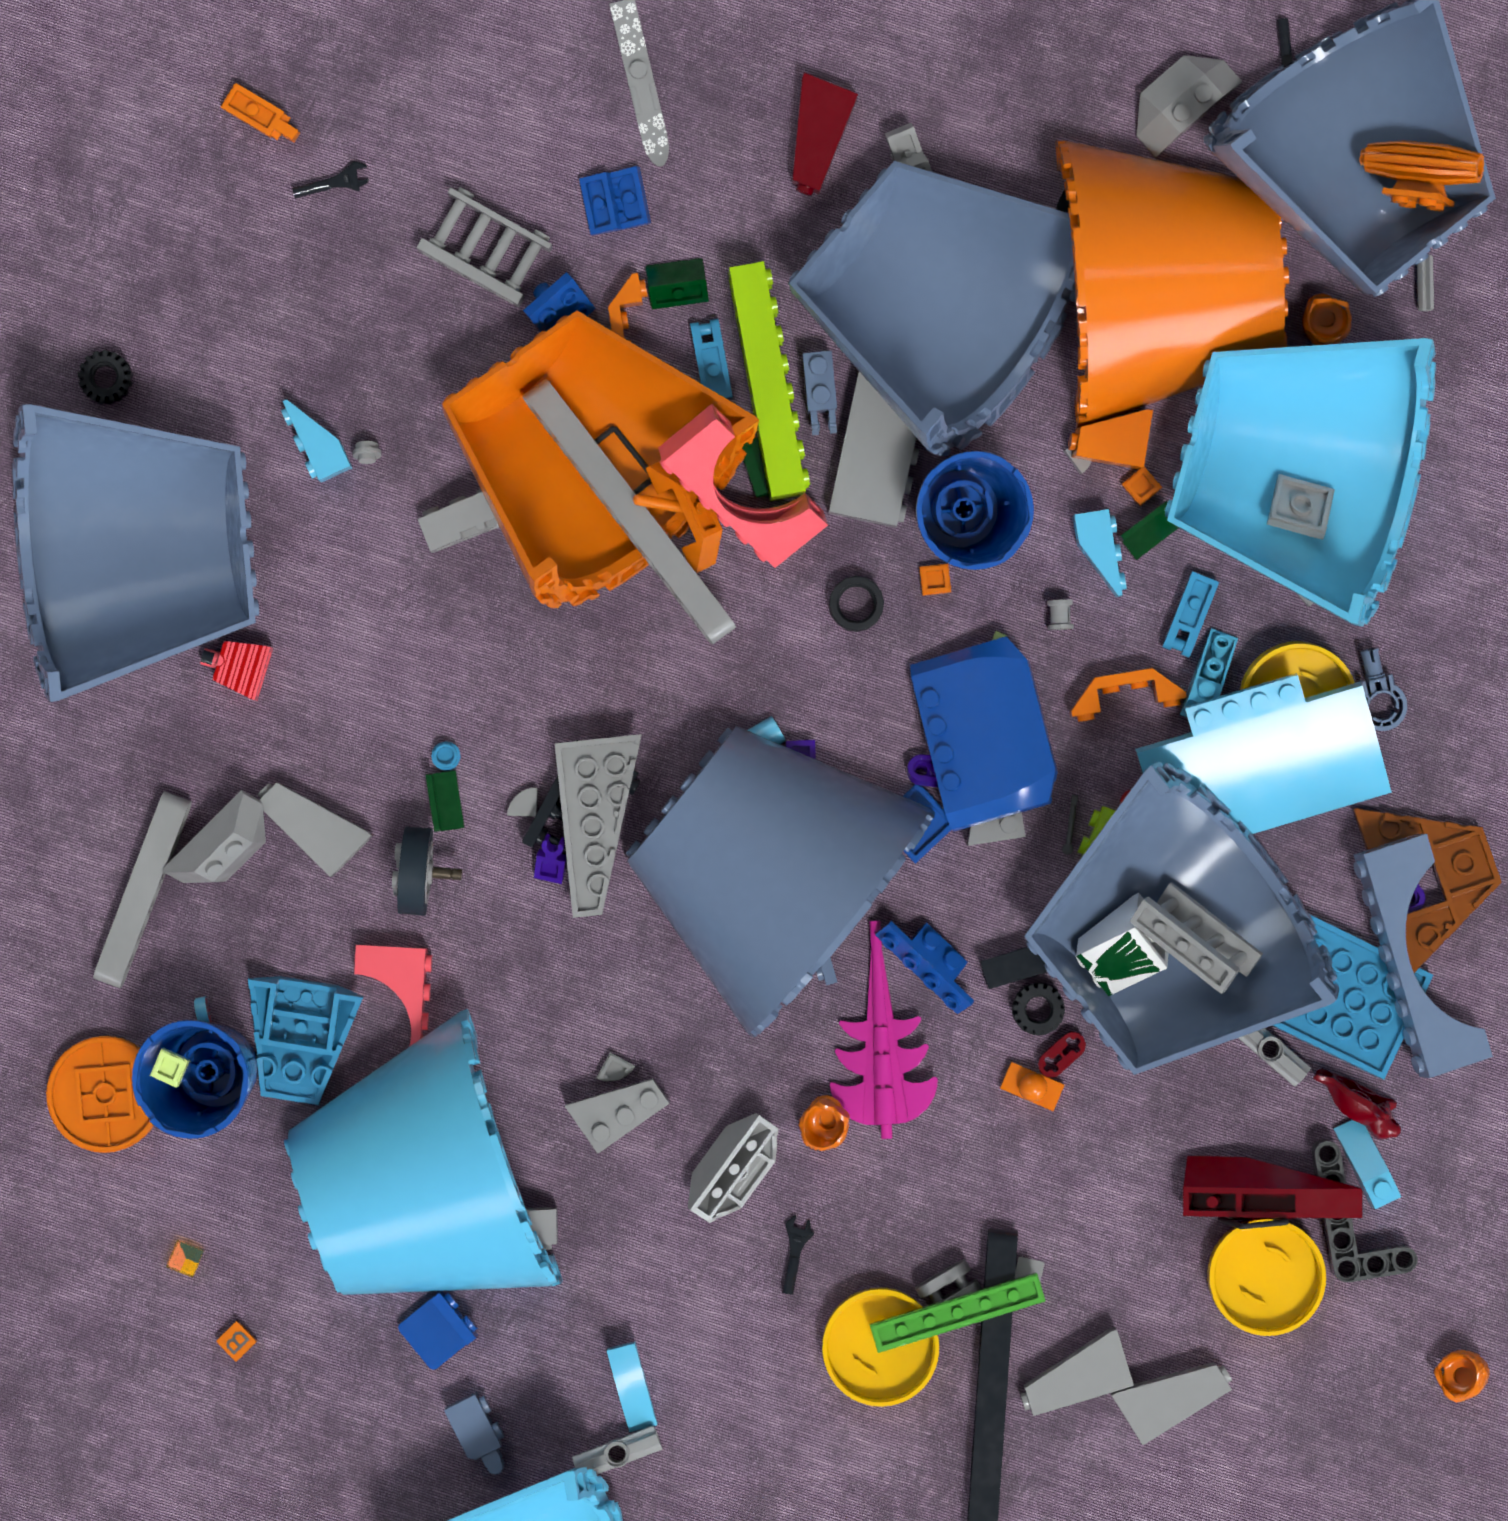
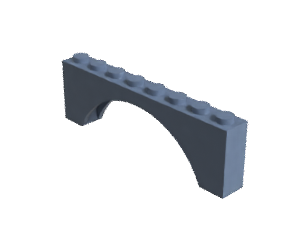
[1353,834,1493,1078]

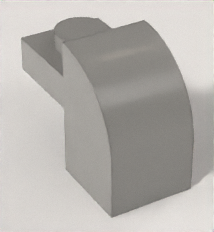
[884,123,932,172]

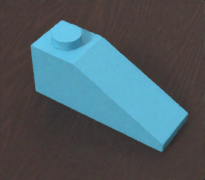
[1333,1119,1402,1209]

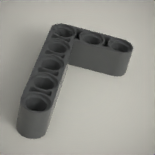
[1311,1139,1418,1282]

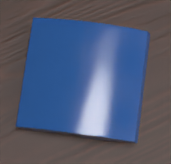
[579,166,651,236]

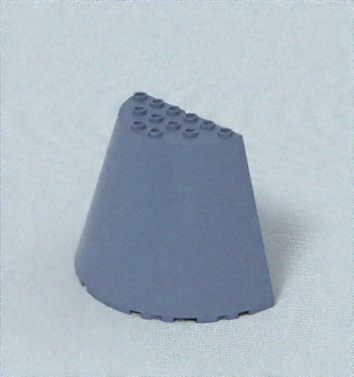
[1203,0,1496,297]
[788,161,1076,456]
[12,404,259,702]
[625,726,935,1038]
[1024,762,1339,1075]

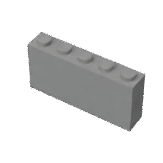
[829,372,919,528]

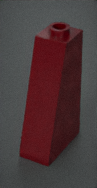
[792,73,858,196]

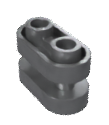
[915,1259,982,1305]

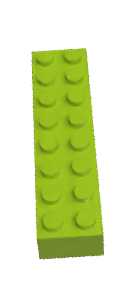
[728,261,810,502]

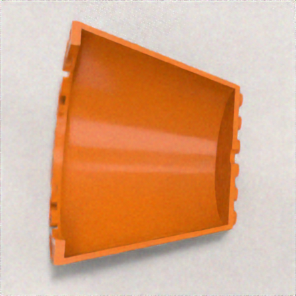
[1055,140,1289,429]
[442,311,759,608]

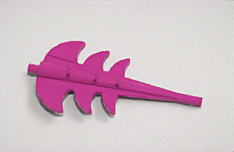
[830,921,938,1139]

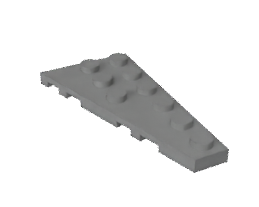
[555,734,642,918]

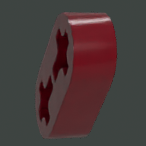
[1037,1031,1086,1078]

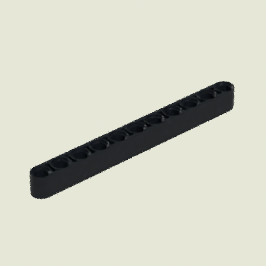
[967,1228,1018,1521]

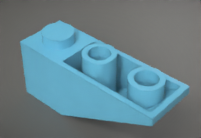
[281,399,352,483]
[1072,509,1127,597]
[1180,628,1238,717]

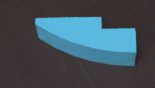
[607,1341,658,1432]

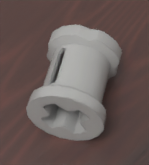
[1047,599,1074,630]

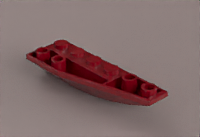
[1183,1156,1363,1218]

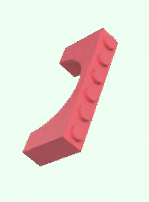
[658,404,828,568]
[354,944,432,1047]

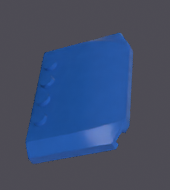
[910,636,1058,832]

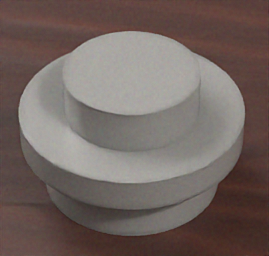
[352,441,382,464]

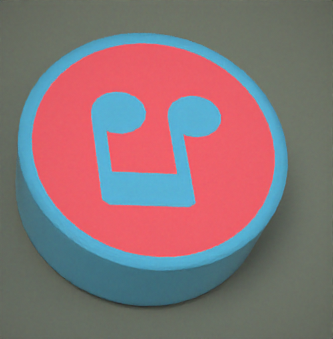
[194,996,212,1023]

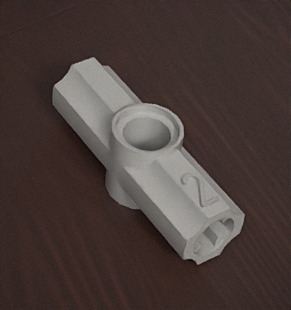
[1238,1028,1311,1087]
[572,1425,663,1474]

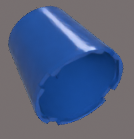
[916,451,1034,570]
[132,1020,258,1139]

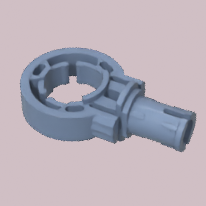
[1358,647,1407,731]

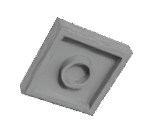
[1267,474,1335,540]

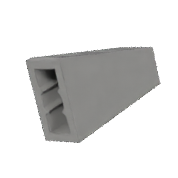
[258,783,373,877]
[1020,1327,1134,1416]
[1110,1362,1232,1445]

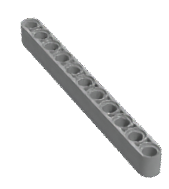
[522,379,736,645]

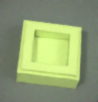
[150,1048,190,1088]

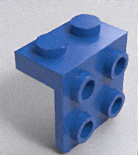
[398,1291,478,1370]

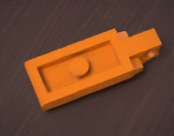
[221,83,300,143]

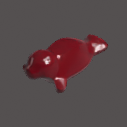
[1313,1068,1401,1140]

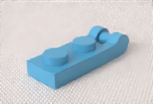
[690,318,733,399]
[1162,571,1219,658]

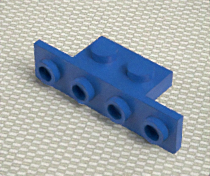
[875,921,974,1014]

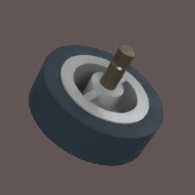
[392,826,463,916]

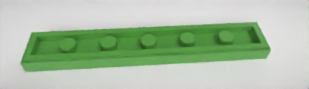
[869,1273,1046,1353]

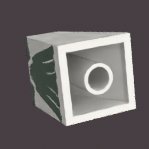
[1076,893,1169,996]

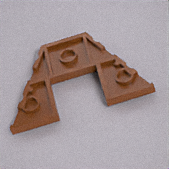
[1353,808,1502,973]

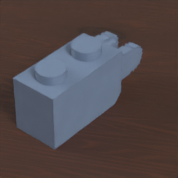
[802,351,837,435]
[444,1392,505,1475]

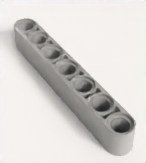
[93,791,192,989]

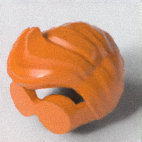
[1302,293,1352,345]
[799,1095,850,1151]
[1434,1350,1490,1403]

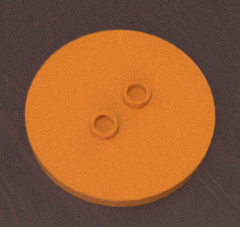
[46,1036,154,1153]

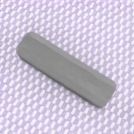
[1417,254,1434,312]

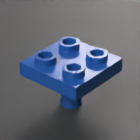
[523,272,596,332]

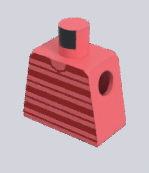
[200,641,273,701]

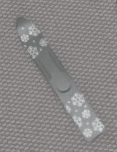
[609,0,669,167]

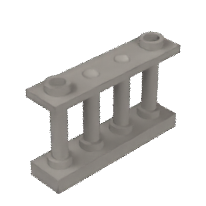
[416,187,553,308]
[1129,882,1263,994]

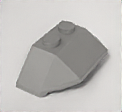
[1136,55,1242,158]
[163,790,266,883]
[688,1113,779,1223]

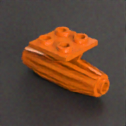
[1360,140,1484,211]

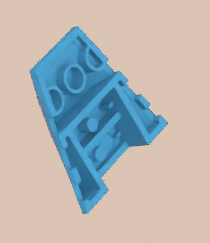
[248,976,364,1105]

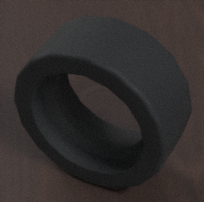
[829,576,884,632]

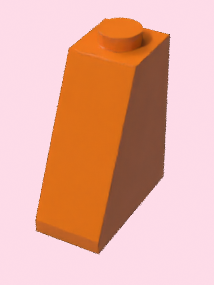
[1068,409,1153,469]

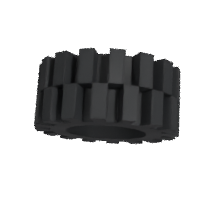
[78,350,133,404]

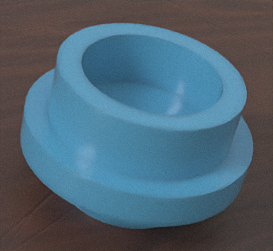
[431,741,461,771]

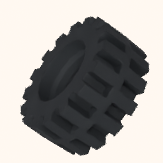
[1012,983,1065,1035]

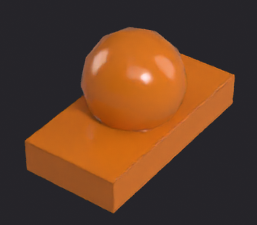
[1000,1062,1065,1111]

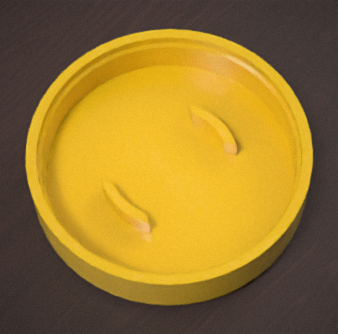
[1240,641,1355,698]
[1207,1218,1326,1336]
[822,1287,939,1407]

